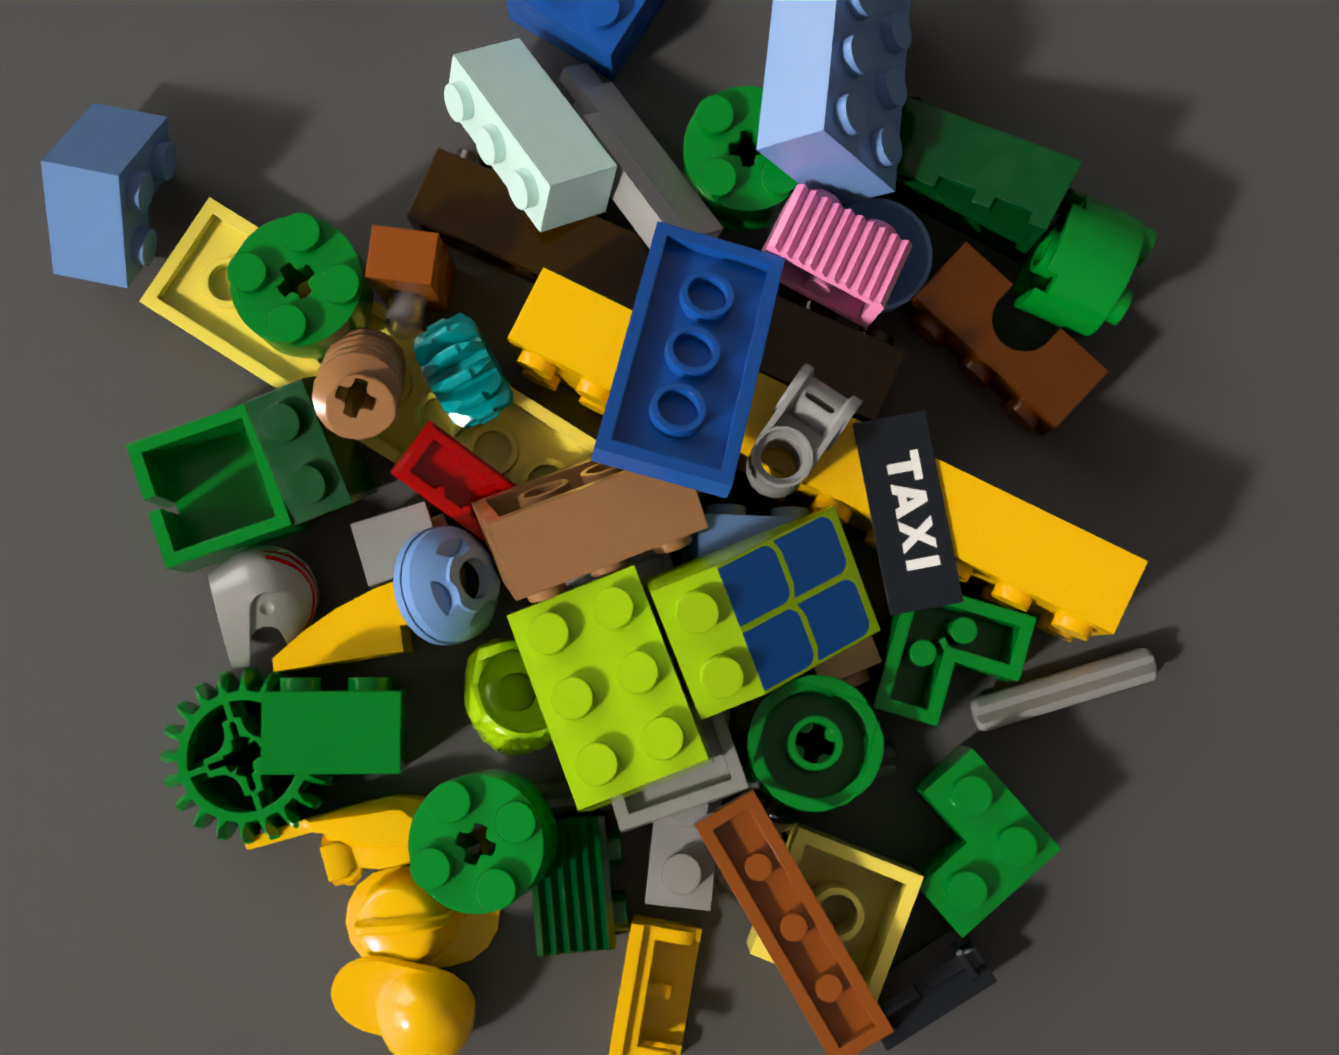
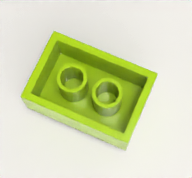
[507,565,715,812]

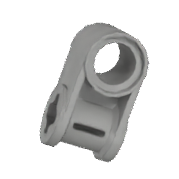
[746,363,863,498]

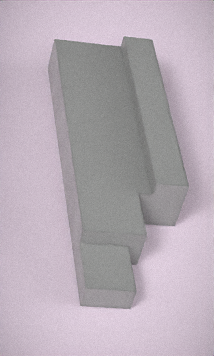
[559,63,723,249]

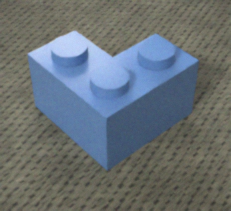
[41,103,177,288]

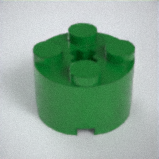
[683,86,799,231]
[1012,188,1157,337]
[227,213,375,360]
[745,675,884,812]
[408,769,558,914]

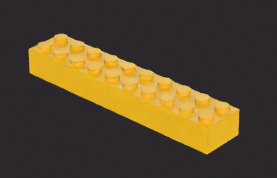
[508,267,1148,642]

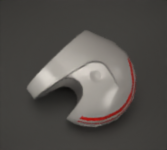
[207,545,319,669]

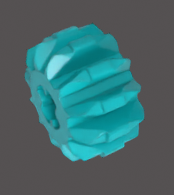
[413,313,513,429]

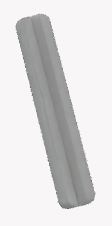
[970,647,1158,731]

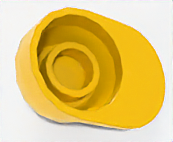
[331,956,476,1055]

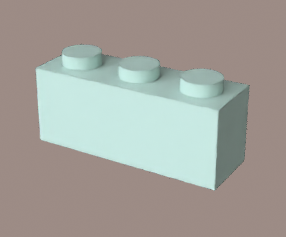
[444,38,617,232]

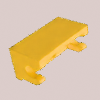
[609,914,702,1055]

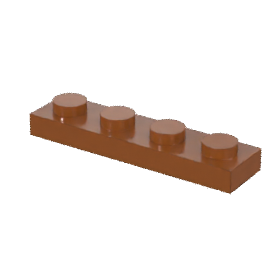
[694,788,894,1055]

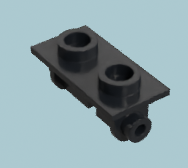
[877,929,997,1051]

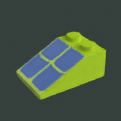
[645,505,880,720]

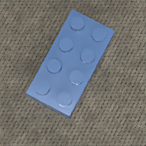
[756,0,912,205]

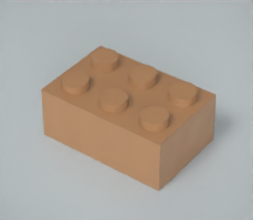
[472,458,709,603]

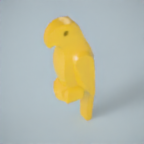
[245,794,492,886]

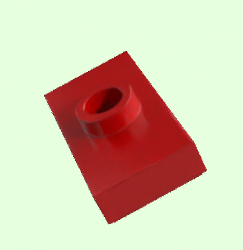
[390,420,517,543]

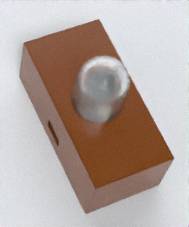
[365,225,455,340]

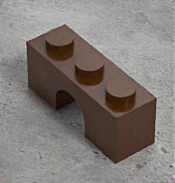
[905,242,1108,436]

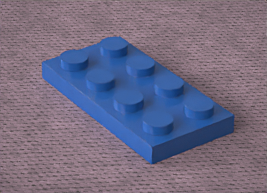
[591,221,785,499]

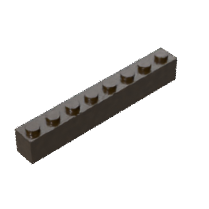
[406,147,906,422]

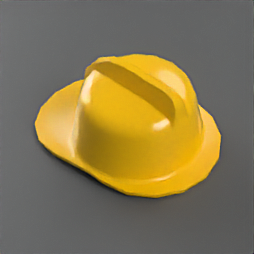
[345,866,500,968]

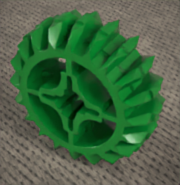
[159,667,336,844]

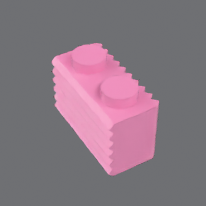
[762,184,912,329]

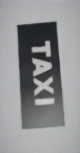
[853,410,964,616]

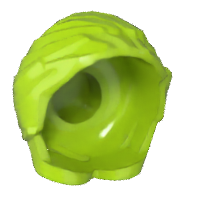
[464,639,552,756]

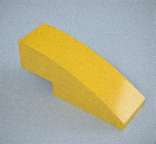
[272,567,469,672]

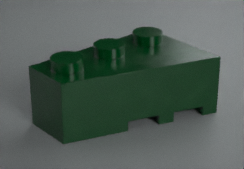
[888,97,1083,263]

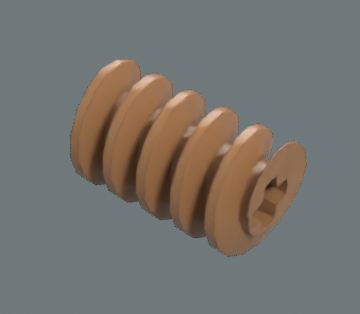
[312,327,407,440]

